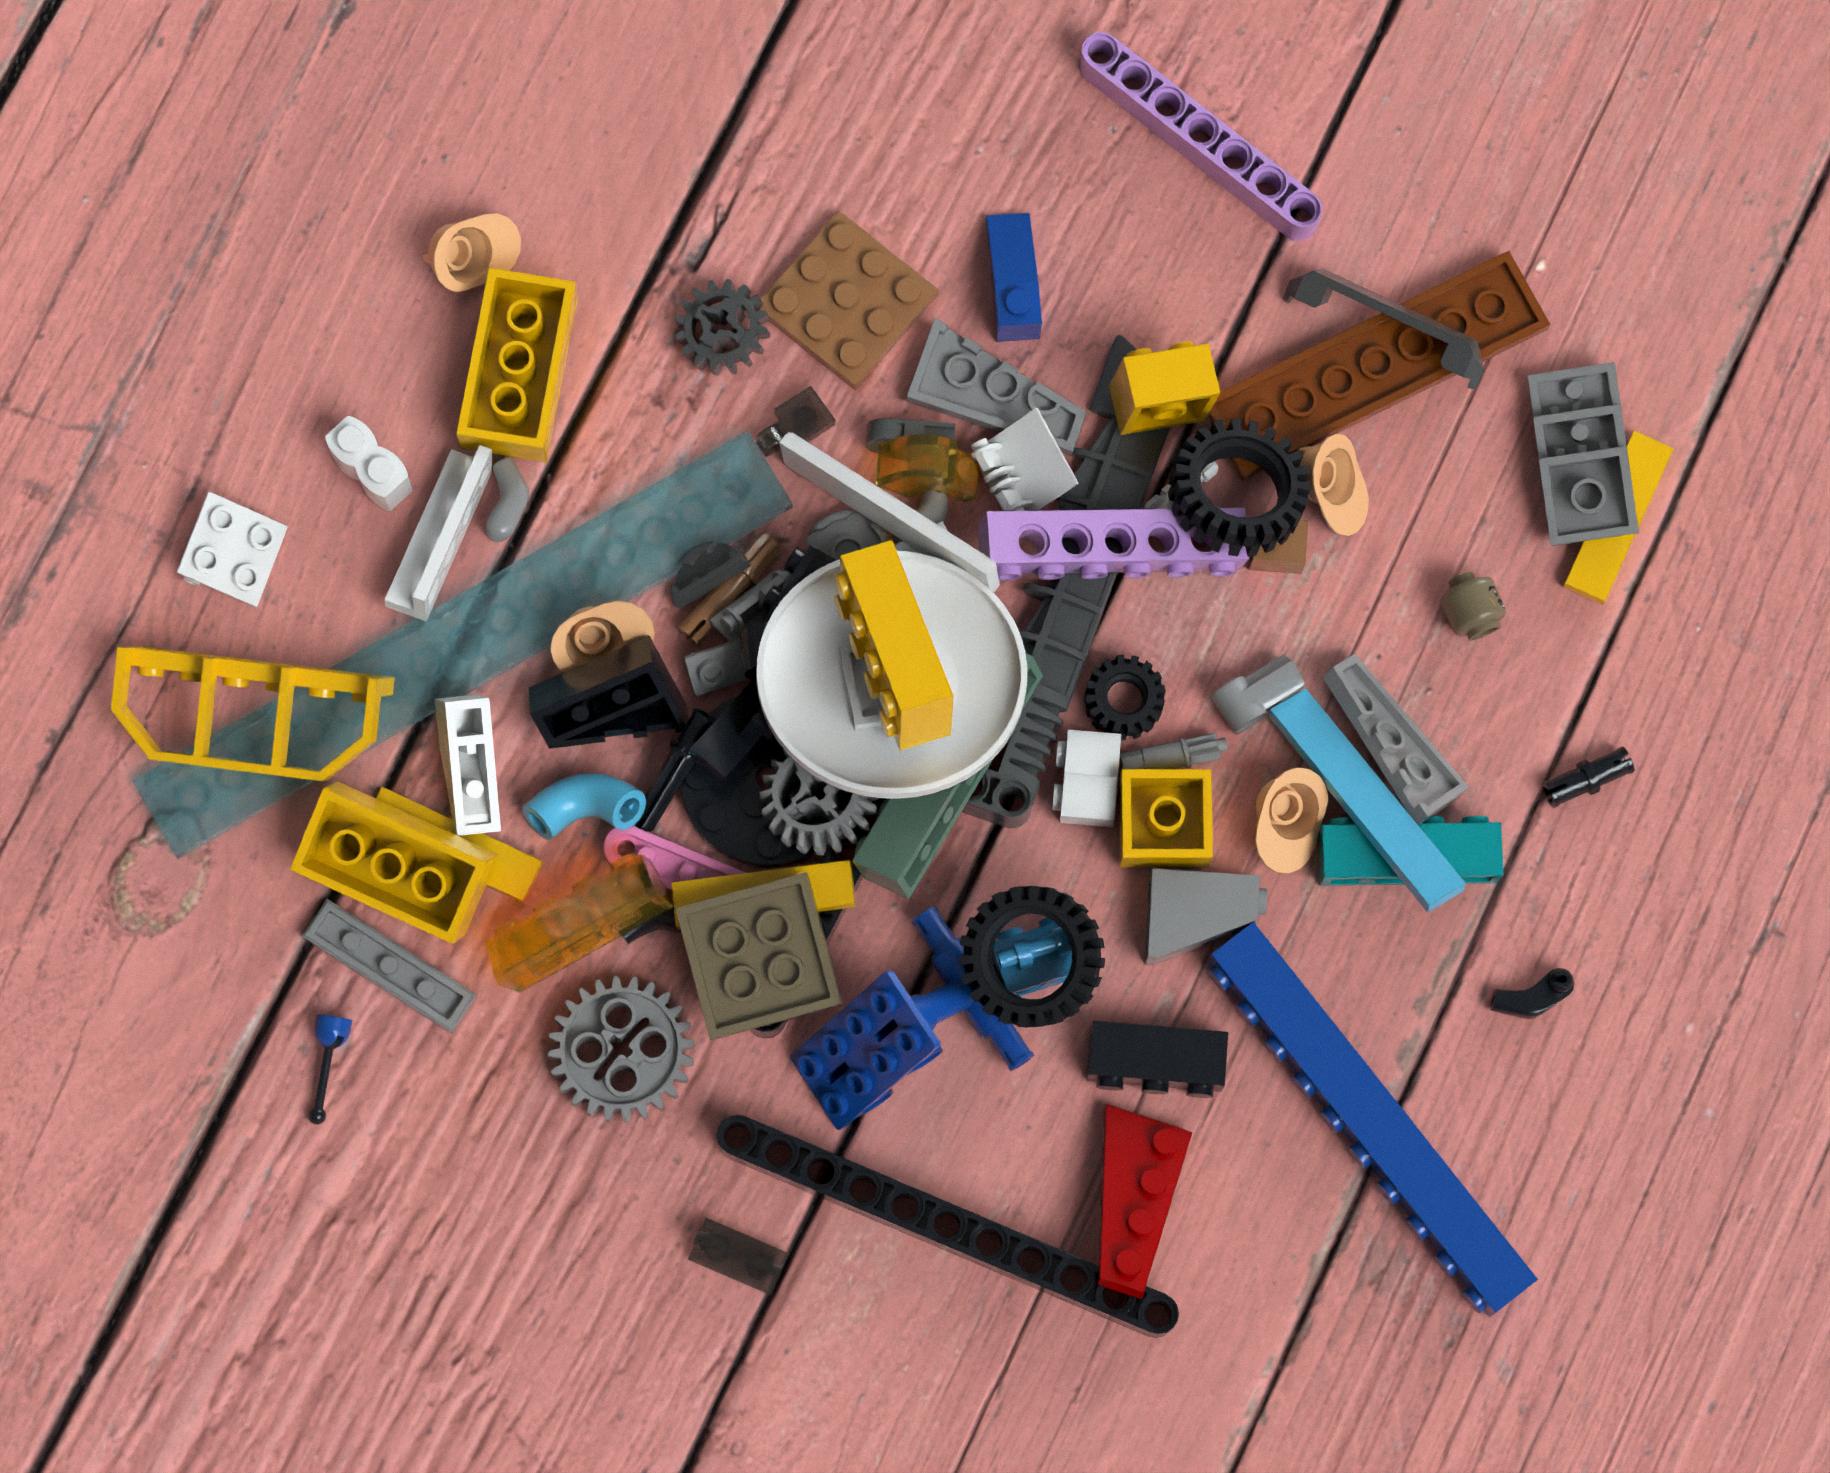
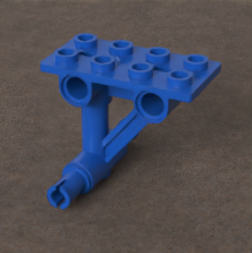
[791,906,1035,1130]

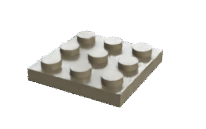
[675,872,843,1040]

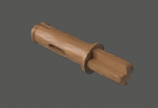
[677,532,781,646]

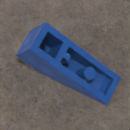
[986,213,1042,342]

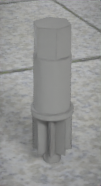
[1120,733,1228,769]

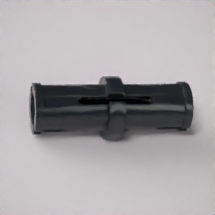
[1542,746,1635,808]

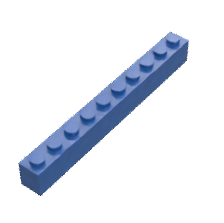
[1208,922,1538,1317]

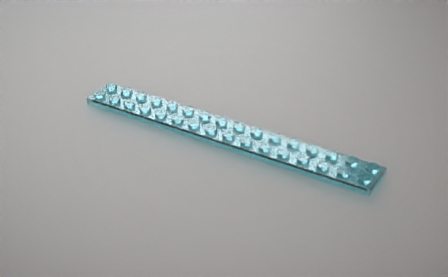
[132,431,793,859]

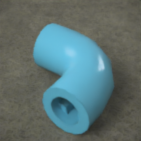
[522,773,646,840]

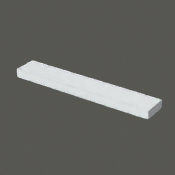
[779,432,1000,593]

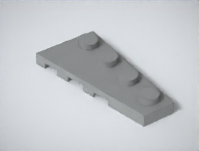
[907,318,1086,456]
[1323,654,1470,825]

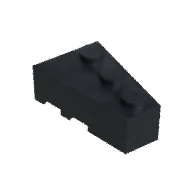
[528,636,688,749]

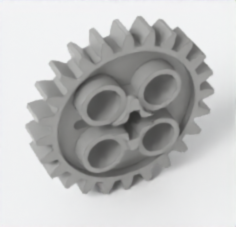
[548,976,695,1124]

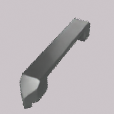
[1283,268,1484,389]

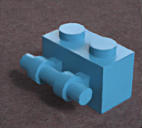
[993,917,1072,997]

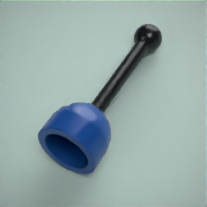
[308,1014,352,1125]

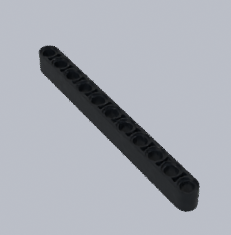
[717,1115,1179,1338]

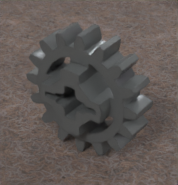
[675,279,770,376]

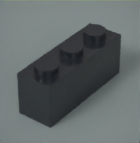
[1087,1021,1228,1098]

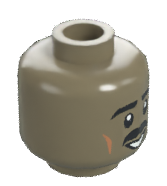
[1441,572,1506,641]

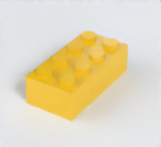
[456,268,578,463]
[834,540,954,751]
[290,781,499,944]

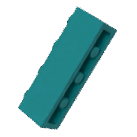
[1318,816,1504,886]

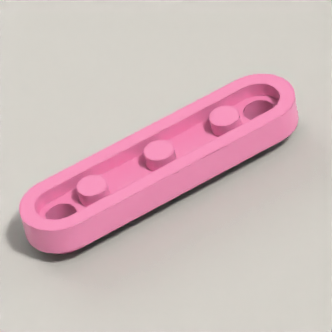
[604,826,746,893]

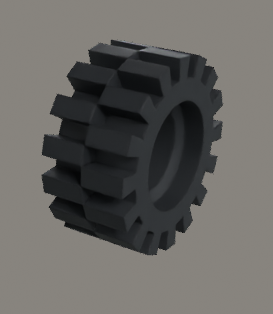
[1084,655,1166,740]

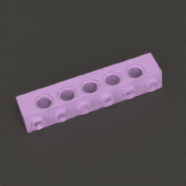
[977,508,1249,581]

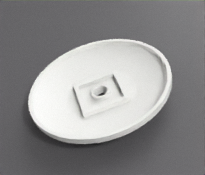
[756,551,1027,799]

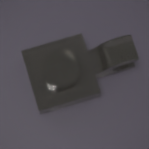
[756,386,836,457]

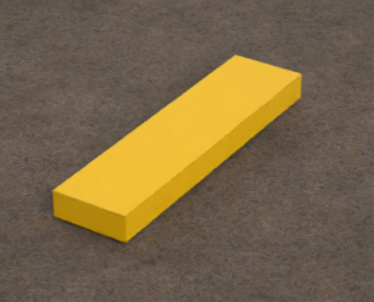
[1563,431,1674,605]
[376,787,543,904]
[672,860,856,929]

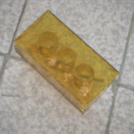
[485,853,674,993]

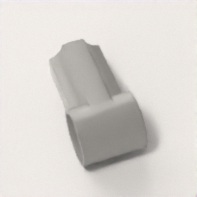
[1210,653,1305,735]

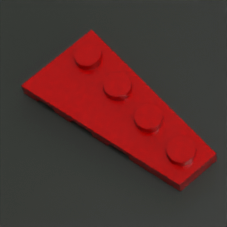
[1098,1104,1192,1299]

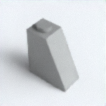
[1145,868,1267,965]

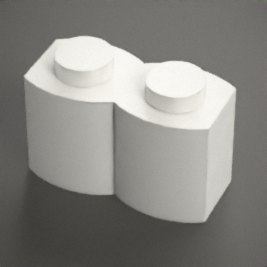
[325,416,413,511]
[1052,729,1121,827]

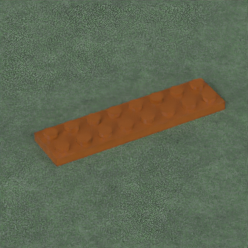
[1207,251,1551,480]

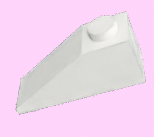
[435,694,501,836]

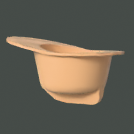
[422,213,521,292]
[1299,433,1369,536]
[550,601,655,672]
[1255,767,1328,873]

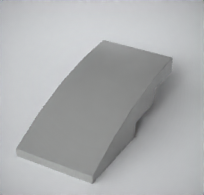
[1528,362,1639,546]

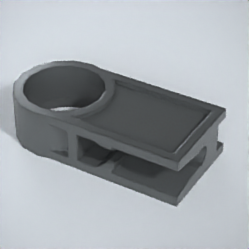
[866,418,955,459]

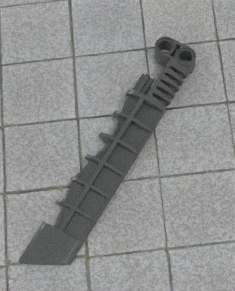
[962,335,1170,828]

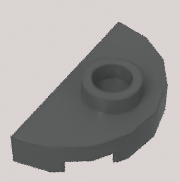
[670,541,751,609]

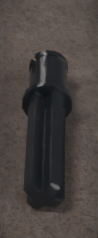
[635,708,717,832]

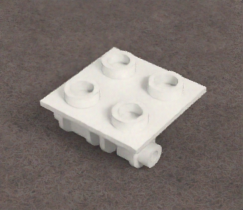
[971,408,1079,511]
[176,491,288,607]

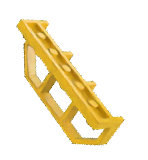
[111,646,395,781]

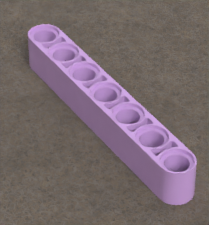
[1079,32,1322,241]

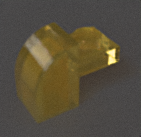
[876,435,979,502]

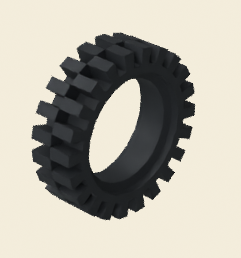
[1168,419,1311,557]
[959,886,1105,1028]

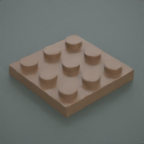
[759,210,939,390]

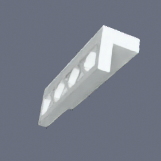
[385,445,493,621]

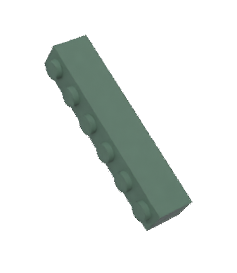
[852,654,1043,899]

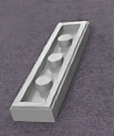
[302,899,477,1034]

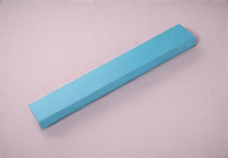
[1269,689,1466,912]

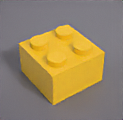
[1109,341,1220,435]
[1119,769,1213,868]

